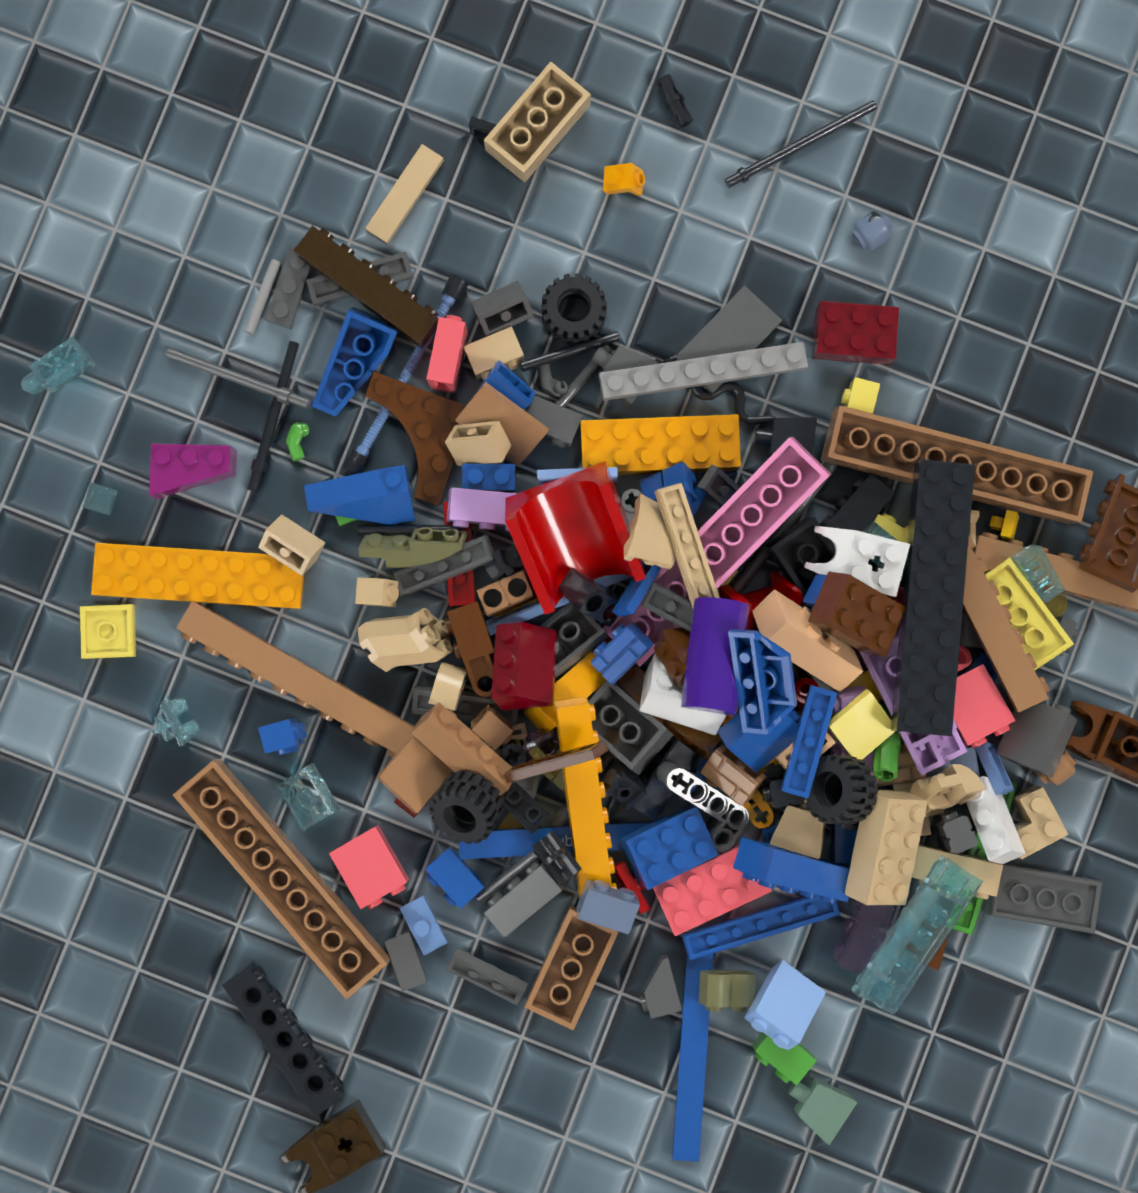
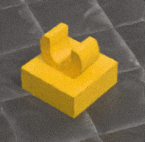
[990,510,1019,541]

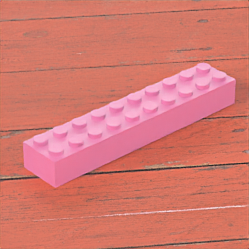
[603,436,831,666]

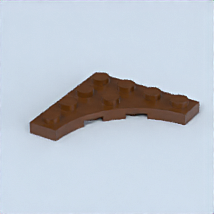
[365,372,466,506]

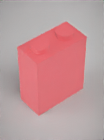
[427,315,468,394]
[953,664,1016,749]
[329,824,409,910]

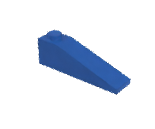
[304,465,416,525]

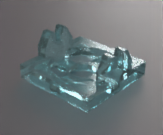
[277,763,340,831]

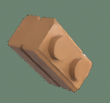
[700,743,766,806]

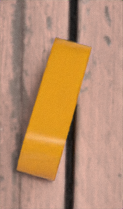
[743,790,774,828]

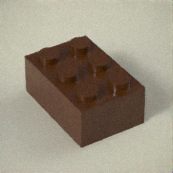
[808,571,906,657]

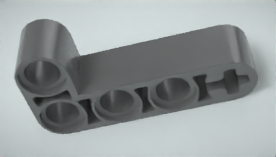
[657,761,749,852]

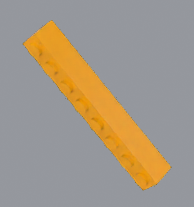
[554,697,617,899]

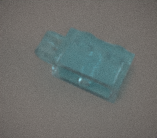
[21,336,96,395]

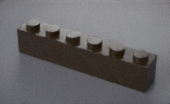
[293,225,439,349]

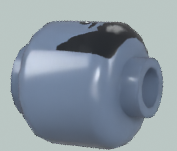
[852,211,893,251]

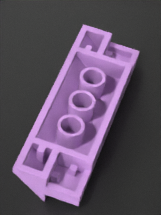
[859,623,967,775]

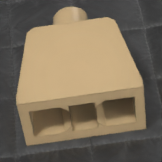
[770,798,826,860]

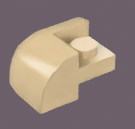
[910,764,985,818]

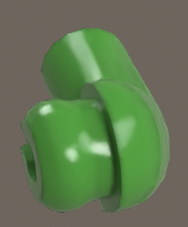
[286,422,309,462]

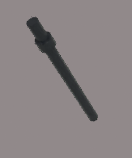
[247,341,299,493]

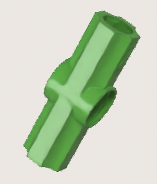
[873,703,902,781]

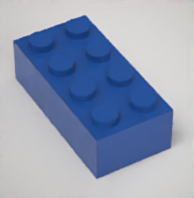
[733,837,850,904]

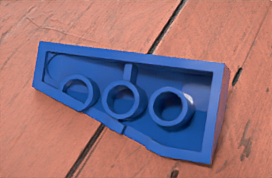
[312,307,398,417]

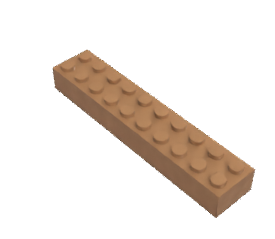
[820,406,1093,525]
[173,759,390,1000]

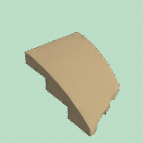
[624,494,676,569]

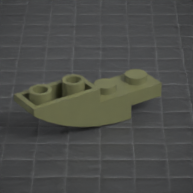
[359,527,467,568]

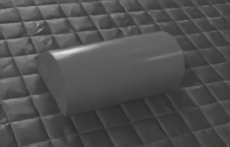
[540,602,608,680]

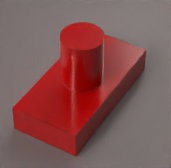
[614,862,650,914]

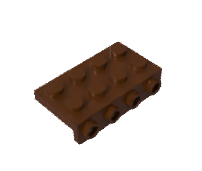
[1079,474,1138,593]

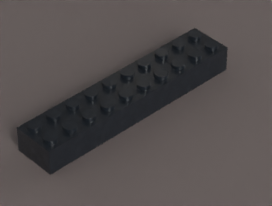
[891,459,975,736]

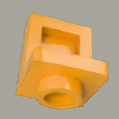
[603,163,645,196]

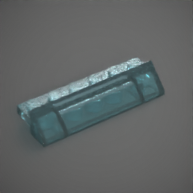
[851,855,983,1014]

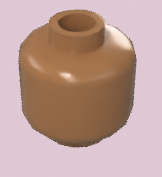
[1035,749,1077,786]

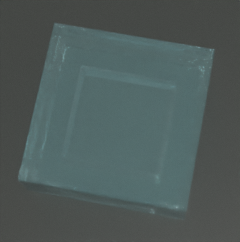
[83,483,118,515]

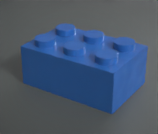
[619,805,718,890]

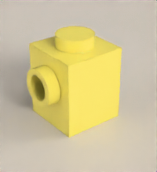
[841,377,880,414]

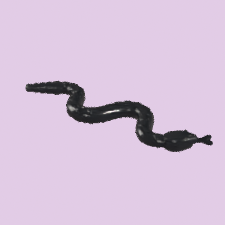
[655,355,776,425]

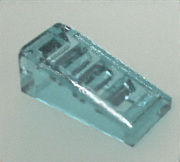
[1011,544,1065,604]

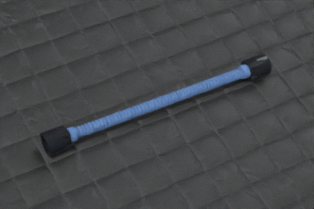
[341,274,469,475]

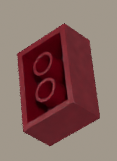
[812,301,899,365]

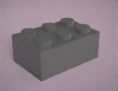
[588,681,674,775]

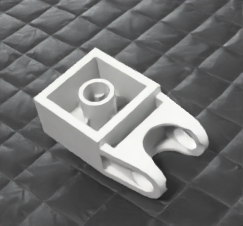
[804,526,910,597]

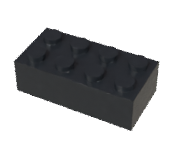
[765,516,835,610]

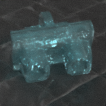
[152,697,200,747]

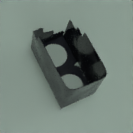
[558,568,620,627]

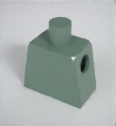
[788,1078,858,1145]

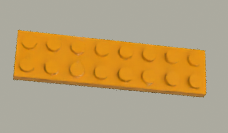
[91,543,304,609]

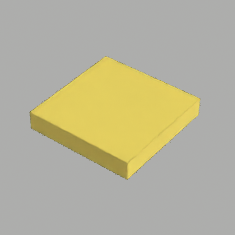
[80,604,136,659]
[828,689,895,759]

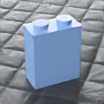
[744,960,826,1050]

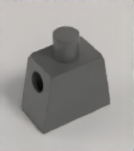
[591,345,658,407]

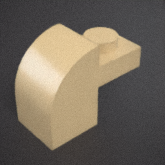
[429,662,467,711]

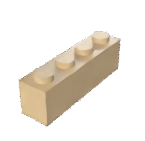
[912,844,1003,899]

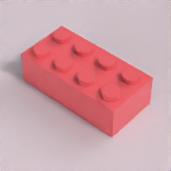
[653,842,772,936]

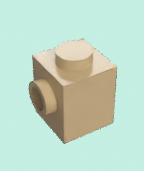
[355,577,399,607]

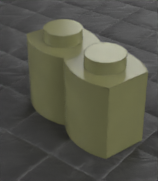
[698,970,756,1012]

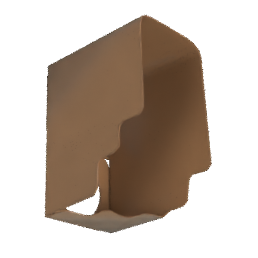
[476,570,535,618]

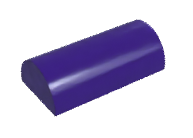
[681,597,749,716]

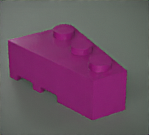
[149,444,237,500]

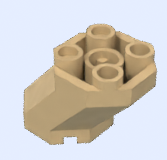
[358,608,453,672]

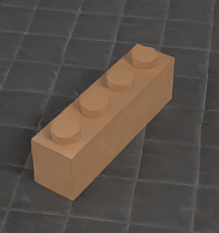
[411,702,512,795]

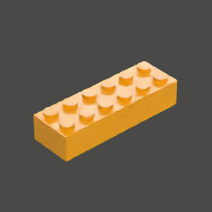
[581,414,741,476]

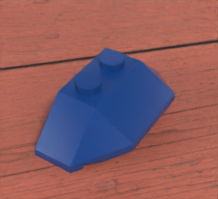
[728,629,797,735]

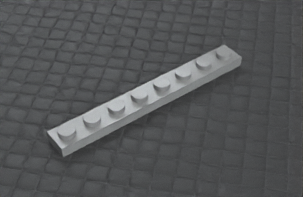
[598,342,808,401]

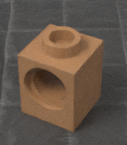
[471,703,513,750]

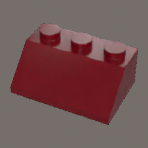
[491,622,557,710]

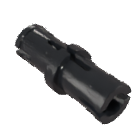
[656,74,693,129]

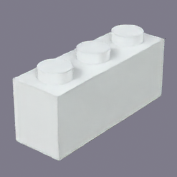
[966,776,1026,864]

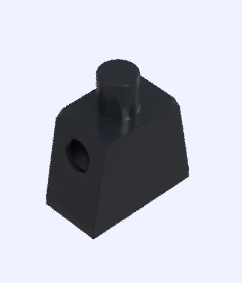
[754,417,817,458]

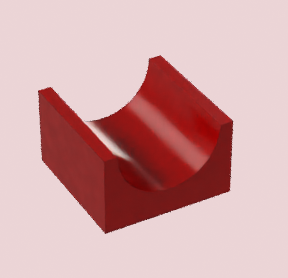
[505,461,646,614]

